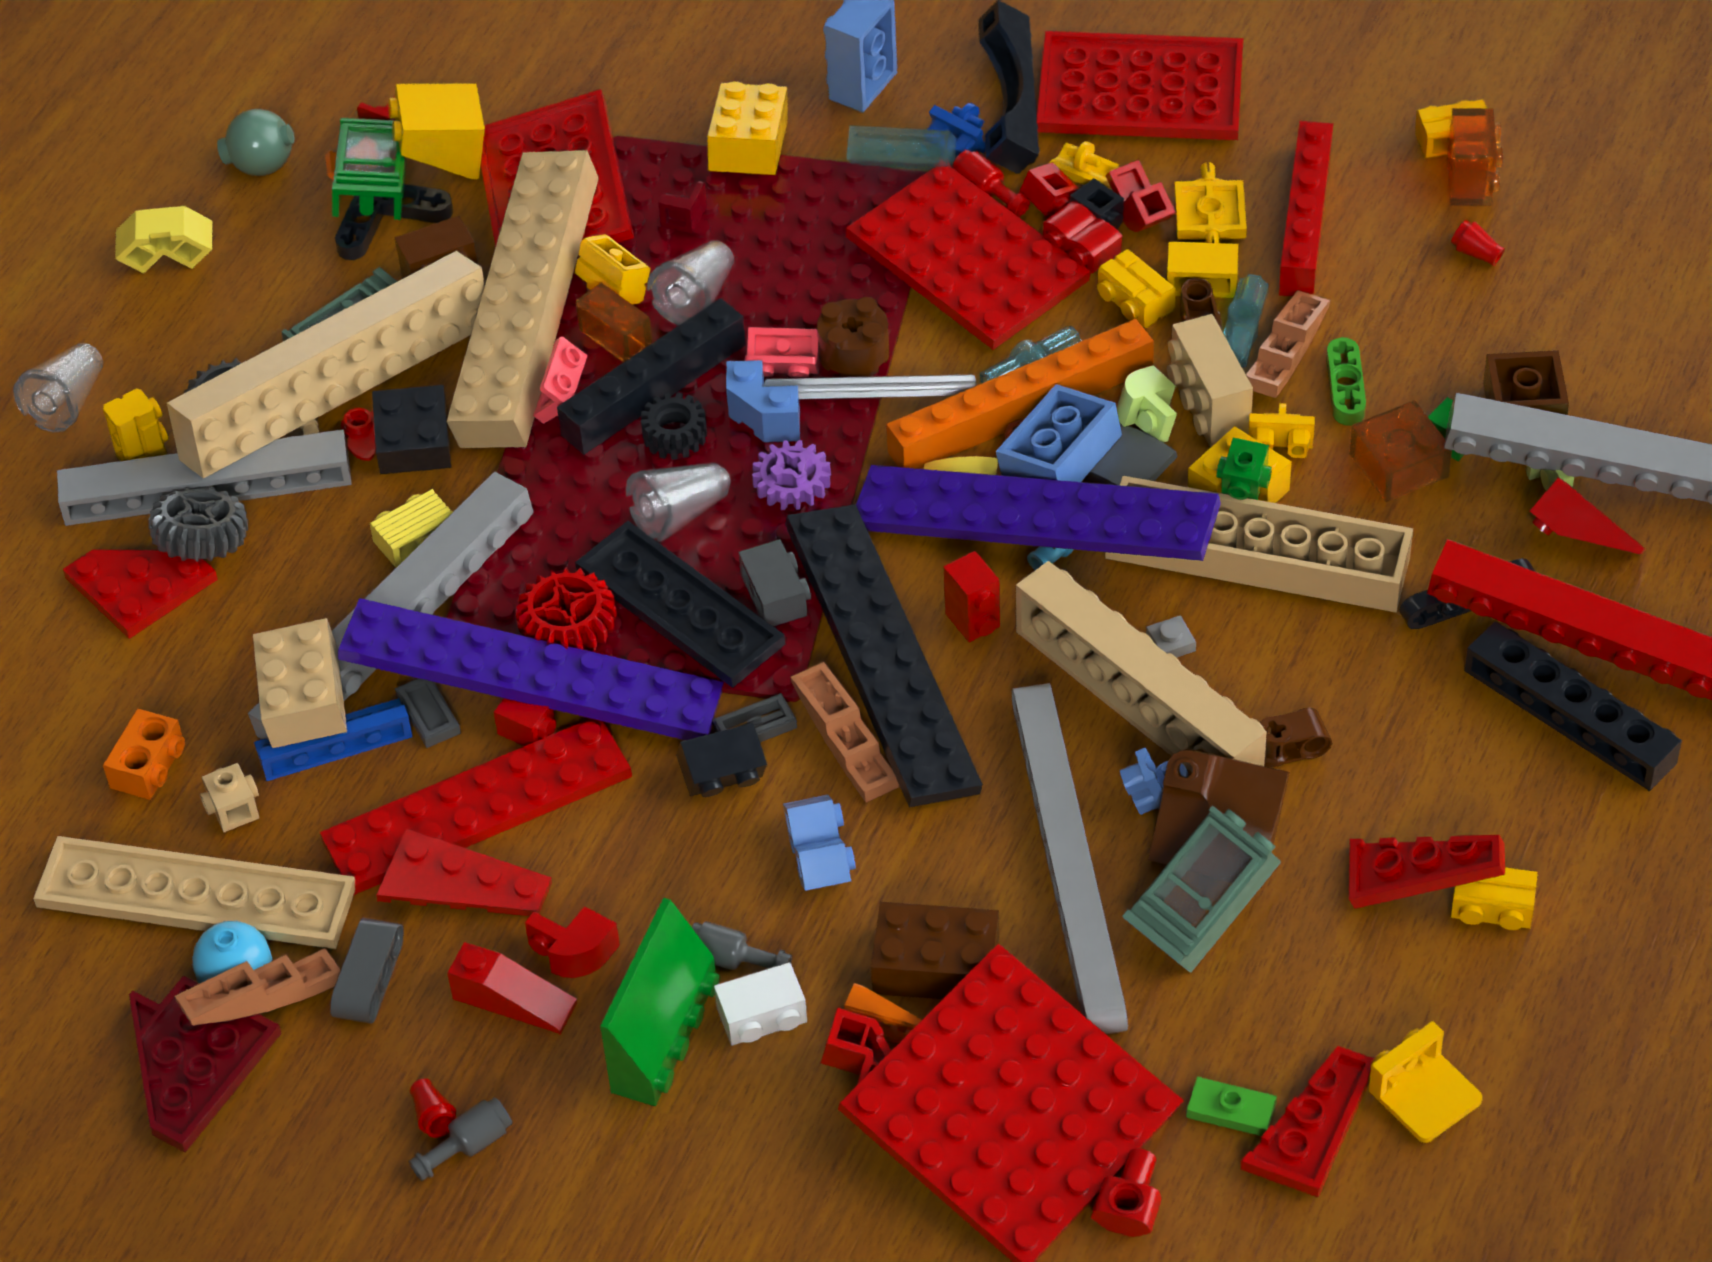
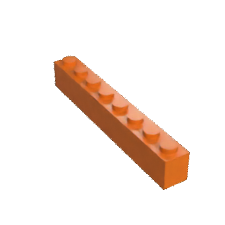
[886,319,1154,469]

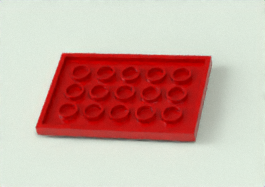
[1037,31,1244,140]
[481,89,634,248]
[846,161,1091,350]

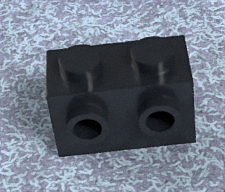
[676,723,767,797]

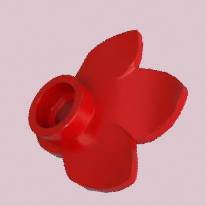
[341,408,376,461]

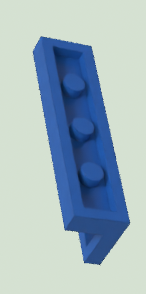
[254,698,412,781]

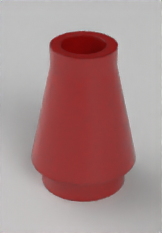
[1451,220,1505,266]
[410,1078,457,1138]

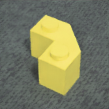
[115,206,212,274]

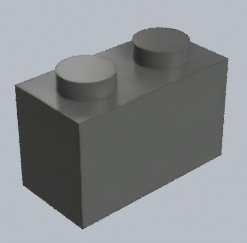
[739,539,811,626]

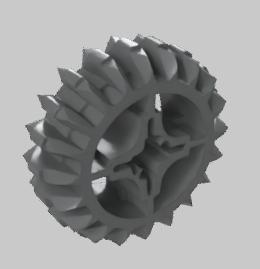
[148,486,248,562]

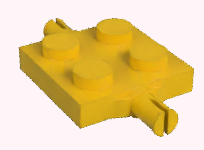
[1174,162,1247,243]

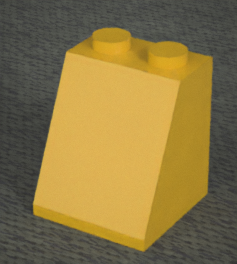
[388,84,485,179]

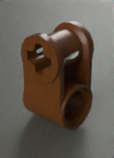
[1180,278,1223,332]
[1260,708,1332,767]

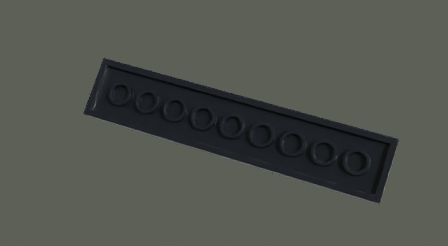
[785,505,983,807]

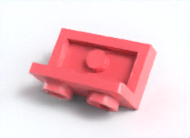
[745,327,819,378]
[533,337,588,424]

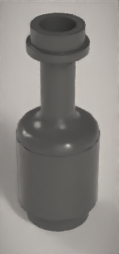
[692,921,792,970]
[408,1097,513,1181]

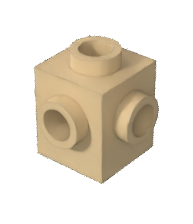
[200,763,259,832]

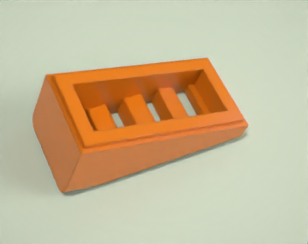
[844,983,922,1044]

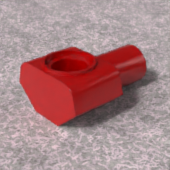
[1090,1148,1162,1237]

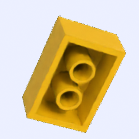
[708,82,788,175]

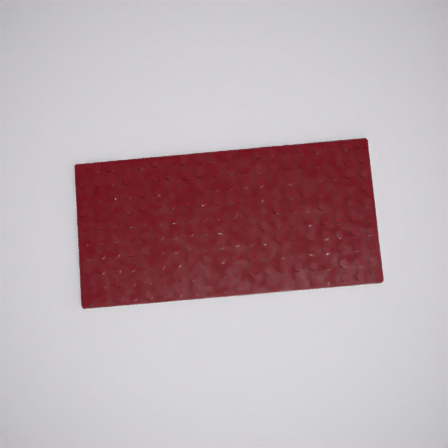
[447,136,926,702]

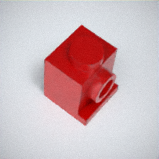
[1019,162,1079,216]

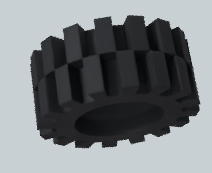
[641,392,707,460]

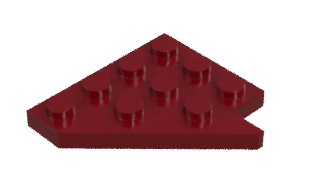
[129,975,282,1153]

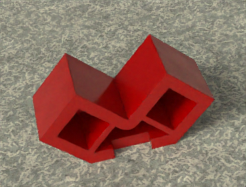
[820,1008,892,1086]

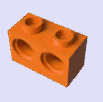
[103,708,185,800]

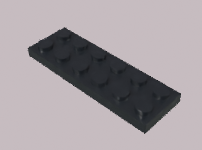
[575,521,785,688]

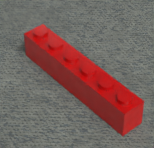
[1279,121,1334,297]

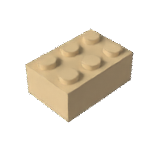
[1167,314,1253,448]
[253,618,347,748]

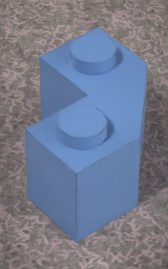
[726,360,800,442]
[783,795,856,891]

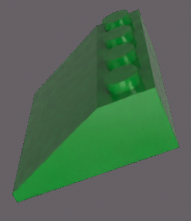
[600,898,720,1107]

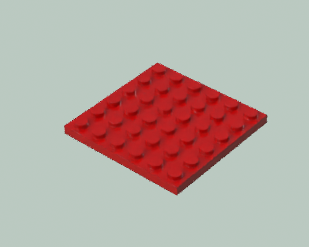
[838,943,1184,1262]

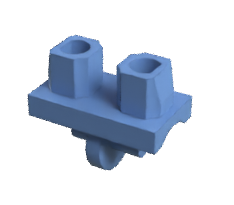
[1119,748,1188,815]

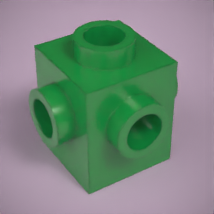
[1216,437,1272,500]

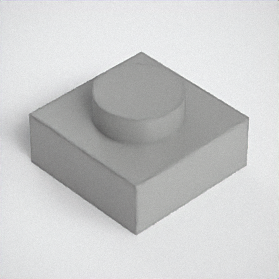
[1146,615,1196,658]

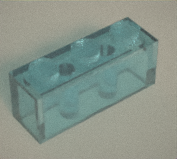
[846,125,957,170]

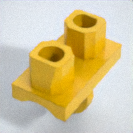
[1049,141,1119,188]
[1249,403,1315,458]

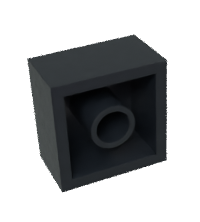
[372,385,452,474]

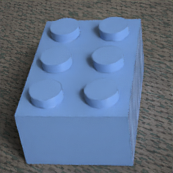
[823,0,897,112]
[996,384,1122,482]

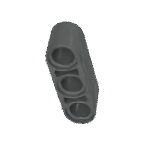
[330,918,404,1023]

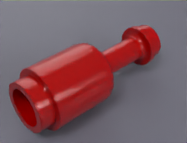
[952,150,1030,217]

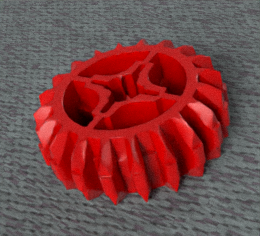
[515,567,617,652]

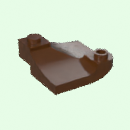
[1148,750,1290,888]

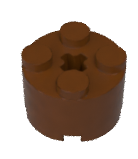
[817,297,889,377]

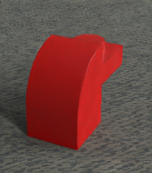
[1106,160,1176,232]
[525,906,620,978]

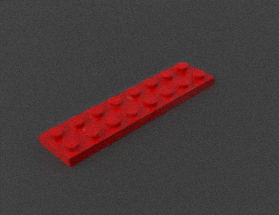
[320,718,632,895]

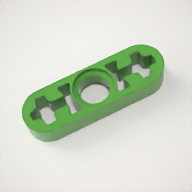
[1326,337,1366,426]

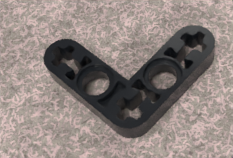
[335,184,453,260]

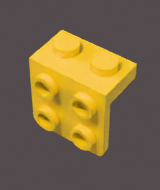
[1369,1021,1482,1143]

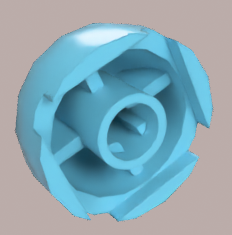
[192,921,272,984]

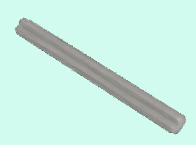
[764,374,976,399]

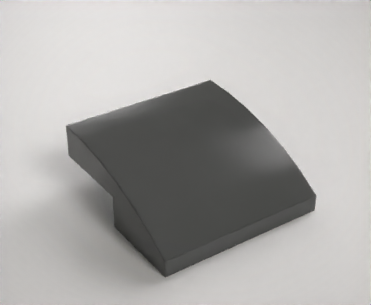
[1084,424,1178,485]

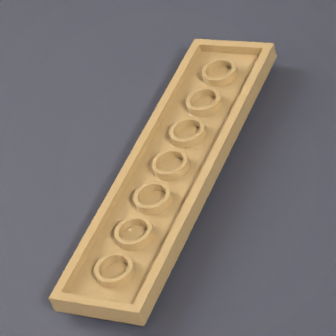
[33,836,356,949]

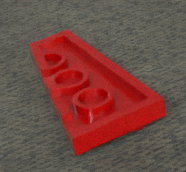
[376,829,552,916]
[1349,834,1505,909]
[1240,1046,1375,1198]

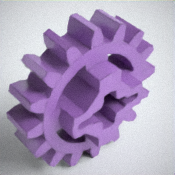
[752,440,831,510]

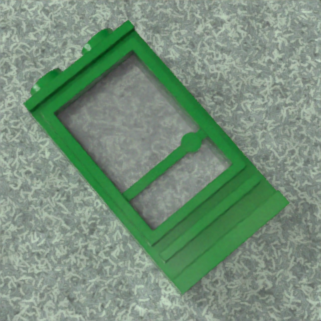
[332,118,407,220]

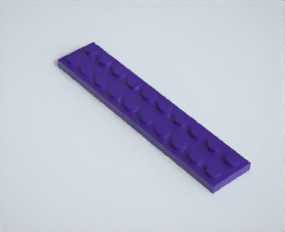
[856,465,1221,561]
[338,598,723,740]

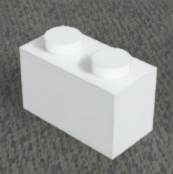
[714,962,807,1046]

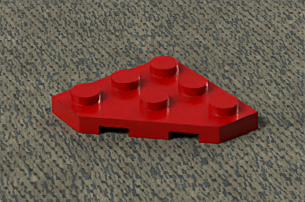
[63,550,218,639]

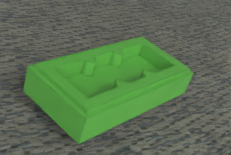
[1186,1077,1277,1136]

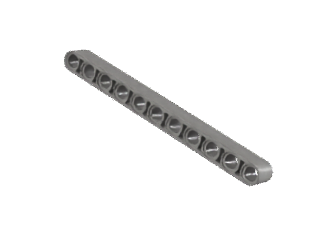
[1012,683,1128,1034]

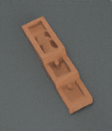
[1246,290,1330,398]
[791,662,899,802]
[175,948,341,1025]

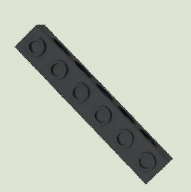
[1464,621,1682,791]

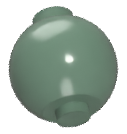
[217,109,295,176]

